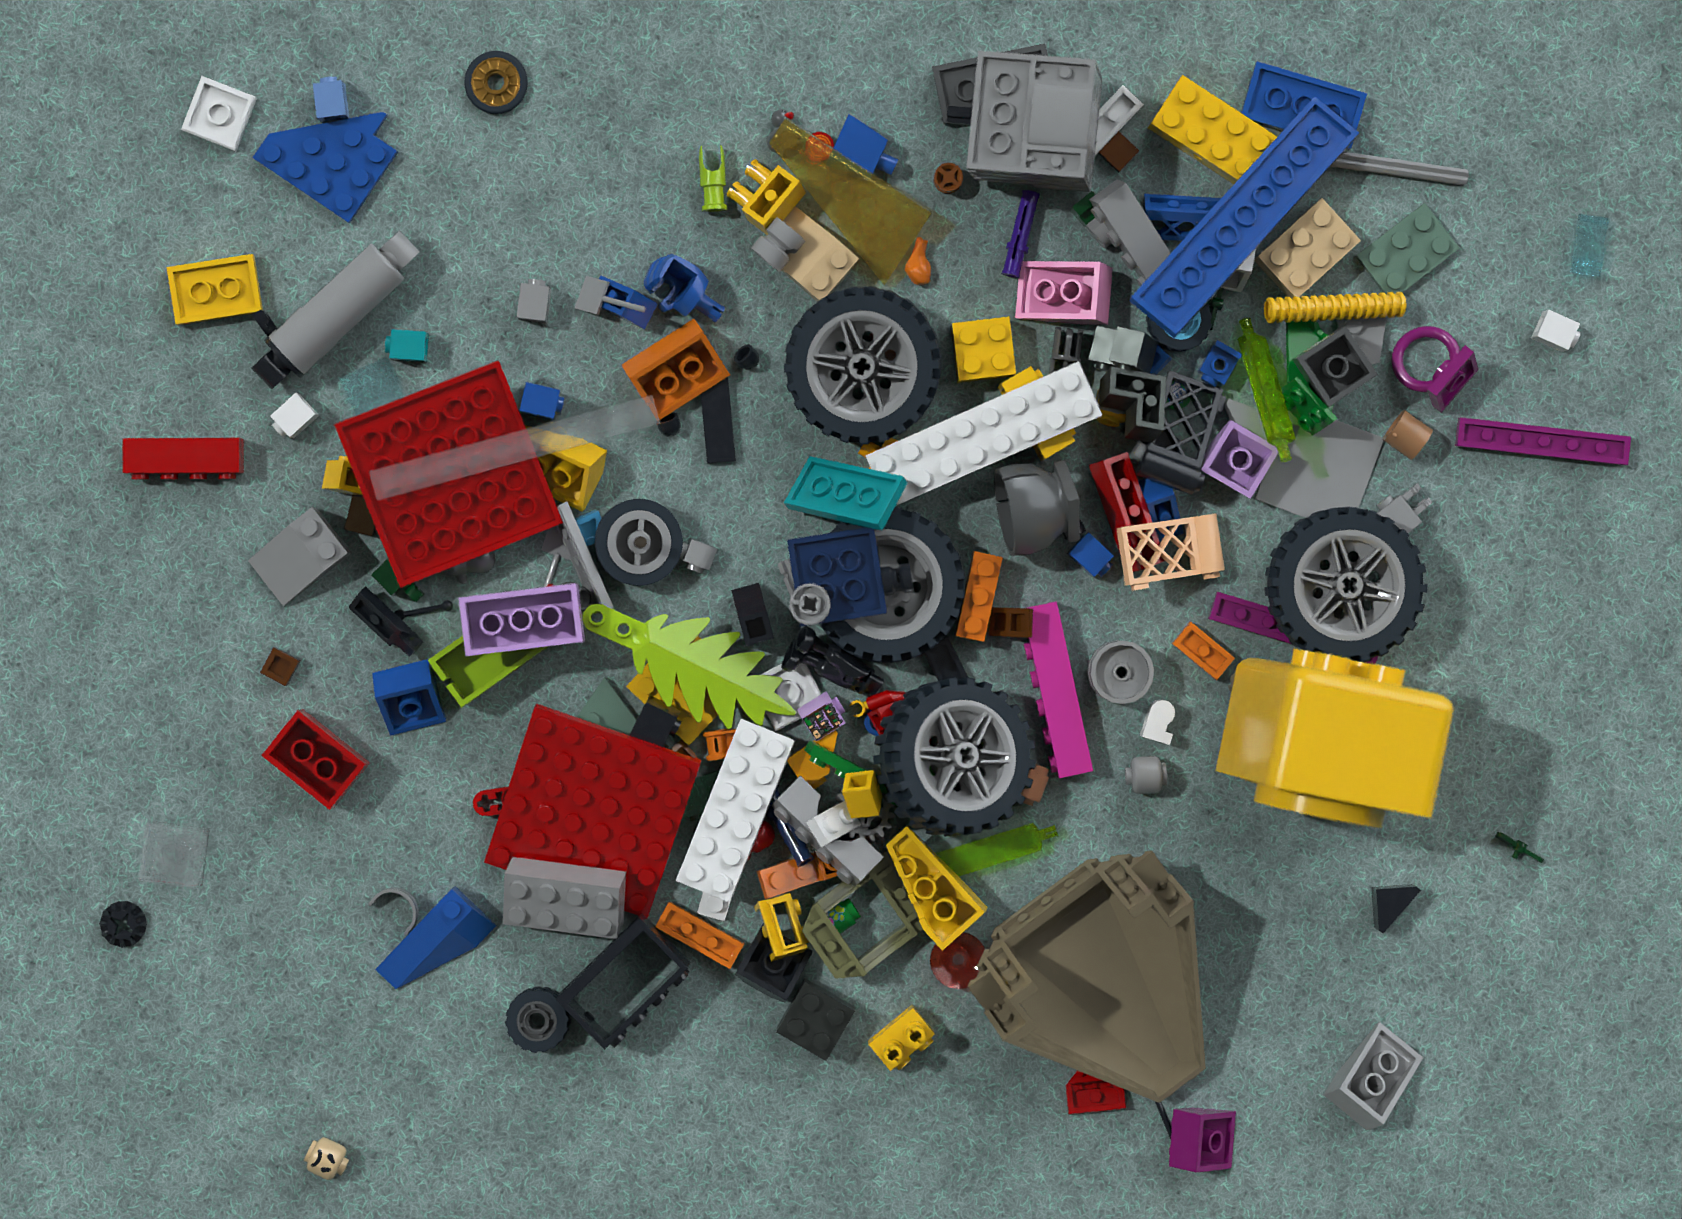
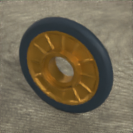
[464,51,528,114]

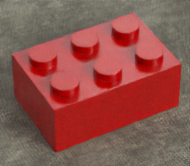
[261,709,370,810]

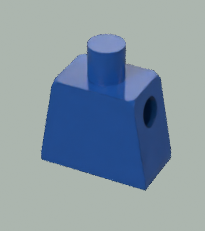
[826,114,899,180]

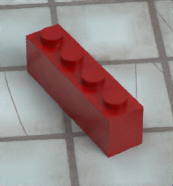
[122,438,244,480]
[1089,452,1165,572]

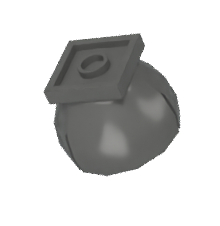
[994,460,1080,556]

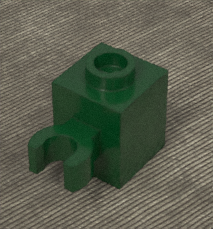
[371,559,424,602]

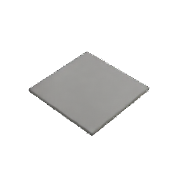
[1255,411,1384,518]

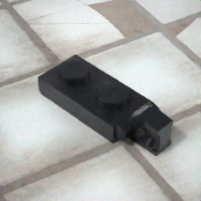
[349,587,423,657]

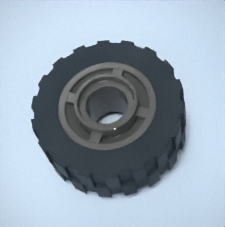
[505,986,571,1053]

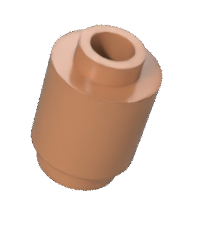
[1021,764,1049,806]

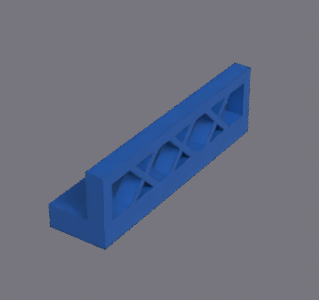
[1143,194,1221,241]

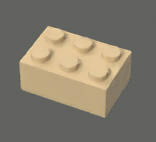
[1254,198,1361,299]

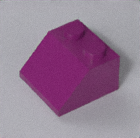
[1169,1107,1236,1173]

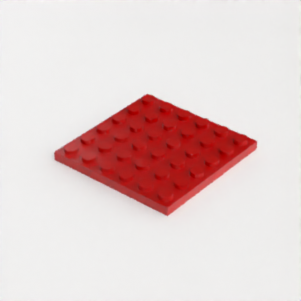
[334,360,563,588]
[484,703,702,919]

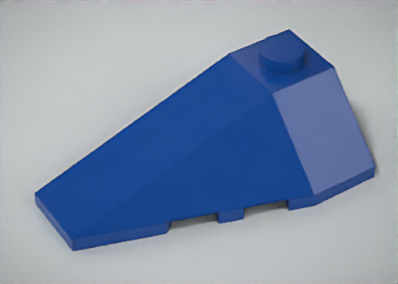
[375,886,497,989]

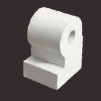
[1140,699,1175,745]

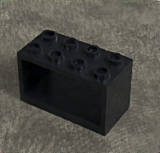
[556,914,690,1050]

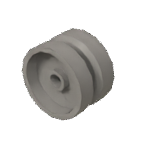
[1087,640,1154,704]

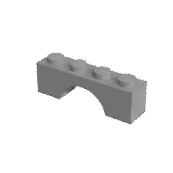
[771,776,883,887]

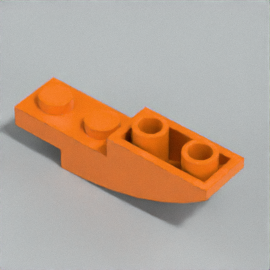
[756,838,856,899]

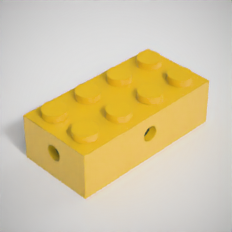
[1148,75,1277,184]

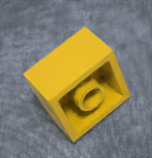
[951,316,1016,383]

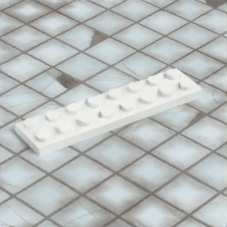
[865,361,1103,505]

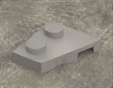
[1334,316,1387,365]

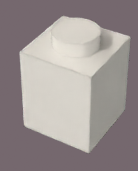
[1531,310,1580,352]
[270,393,319,439]

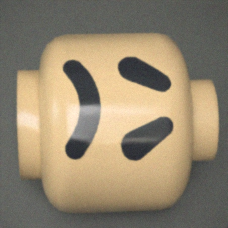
[304,1137,349,1180]

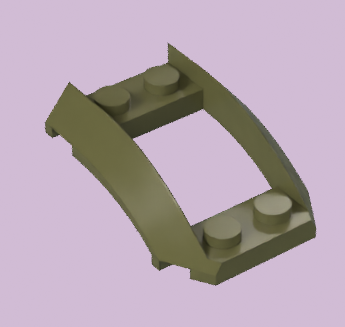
[802,850,923,979]

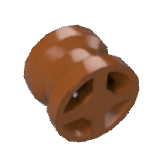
[934,163,963,194]

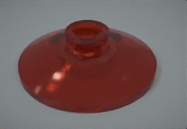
[930,932,985,989]

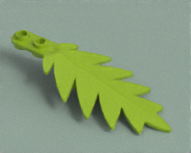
[583,604,796,730]

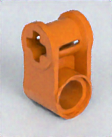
[702,728,737,761]

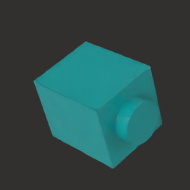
[385,329,429,362]

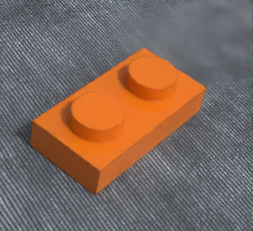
[1171,621,1235,680]

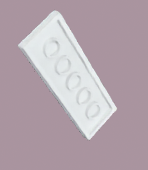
[676,719,795,903]

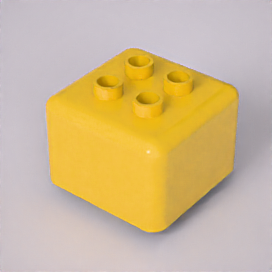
[1215,649,1454,828]

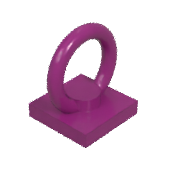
[1391,326,1479,413]

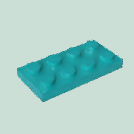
[784,456,908,531]

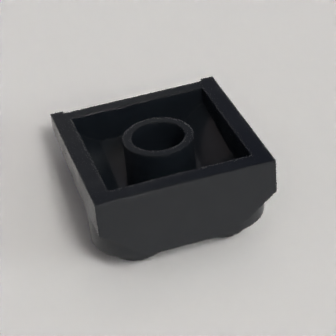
[735,923,813,1003]

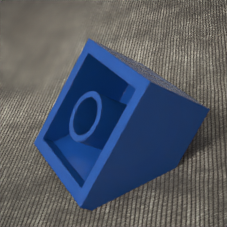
[372,659,446,736]

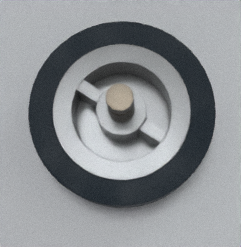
[595,499,683,586]

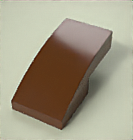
[989,607,1033,638]

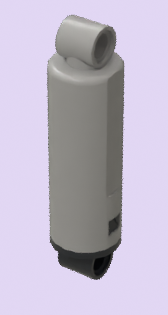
[251,230,420,389]

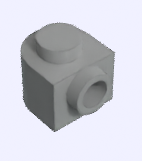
[680,538,718,574]

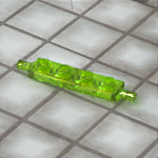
[1237,317,1296,463]
[936,822,1058,876]

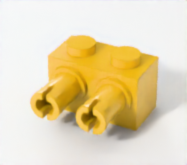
[727,159,806,235]
[868,1005,935,1071]

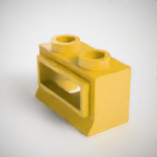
[754,893,809,961]

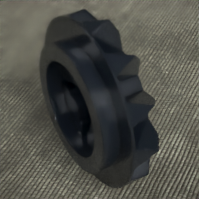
[99,901,147,948]

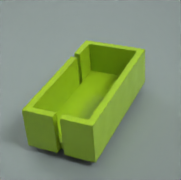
[428,635,550,708]

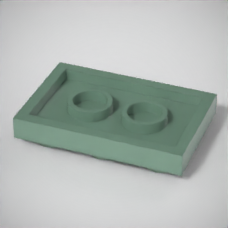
[1355,203,1459,294]

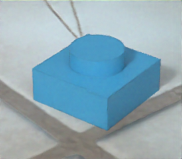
[575,510,601,546]

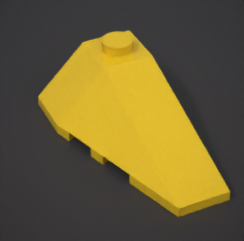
[525,425,607,512]
[886,825,988,951]

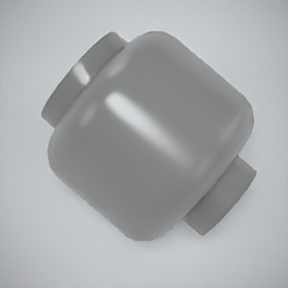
[1125,756,1167,794]

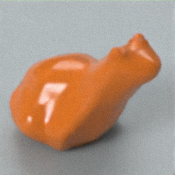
[905,237,931,286]

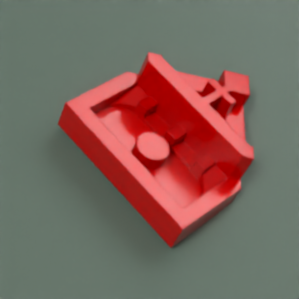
[1065,1070,1126,1115]

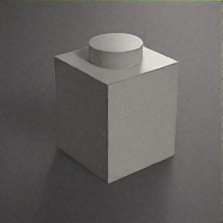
[516,279,552,323]

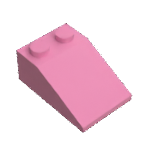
[1015,261,1113,325]

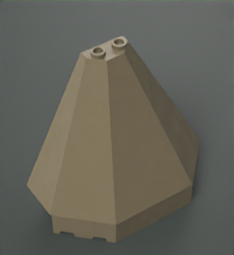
[967,850,1206,1103]

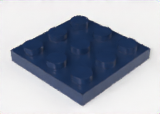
[787,527,887,627]

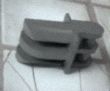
[1049,327,1084,374]

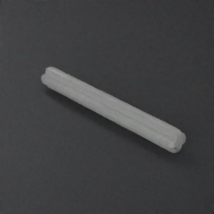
[1331,152,1469,186]

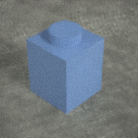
[313,77,349,122]

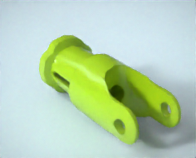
[699,145,728,212]

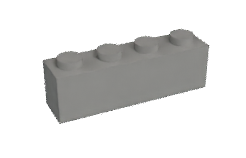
[1089,179,1171,287]

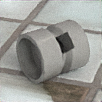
[751,217,805,272]

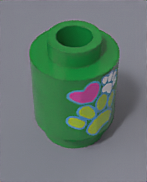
[826,898,861,934]

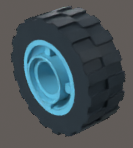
[1146,302,1212,352]

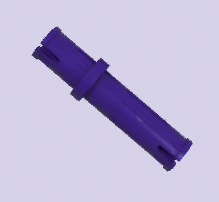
[1001,190,1040,278]

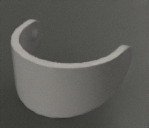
[368,887,419,936]

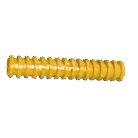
[1264,292,1406,323]

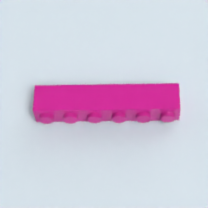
[1024,601,1093,778]

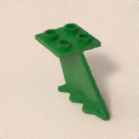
[1274,319,1337,436]

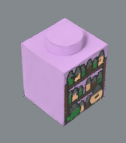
[797,691,846,741]

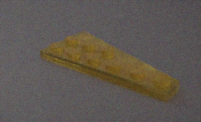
[769,117,932,286]

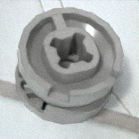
[789,584,830,625]

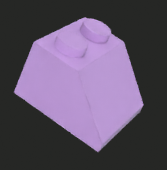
[1201,420,1280,499]

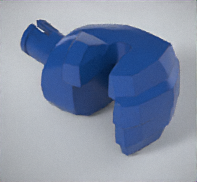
[643,254,725,322]

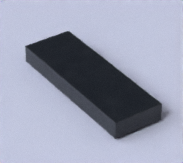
[701,377,736,464]

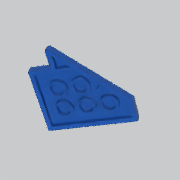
[252,112,398,223]

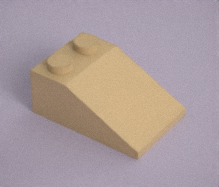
[781,206,859,301]

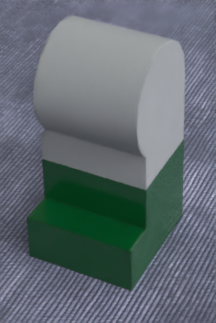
[1070,191,1112,249]

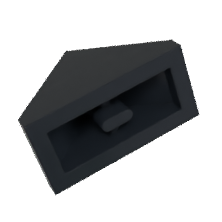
[1371,884,1421,933]

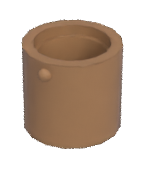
[1383,410,1433,460]

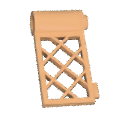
[1117,514,1225,591]

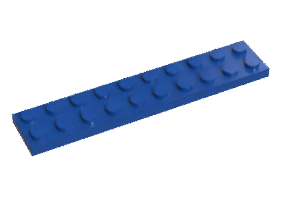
[1129,96,1359,338]

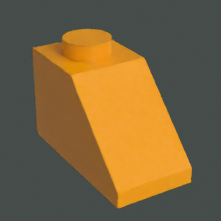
[787,730,838,789]

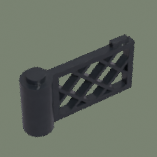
[1137,370,1226,495]

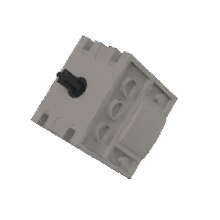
[947,51,1102,192]

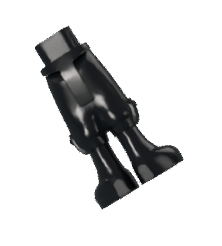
[781,626,884,696]

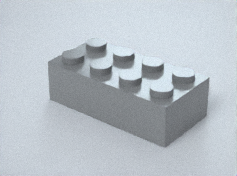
[503,857,626,939]

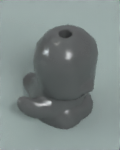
[448,551,495,584]

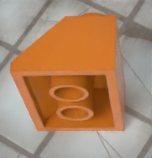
[622,319,730,421]

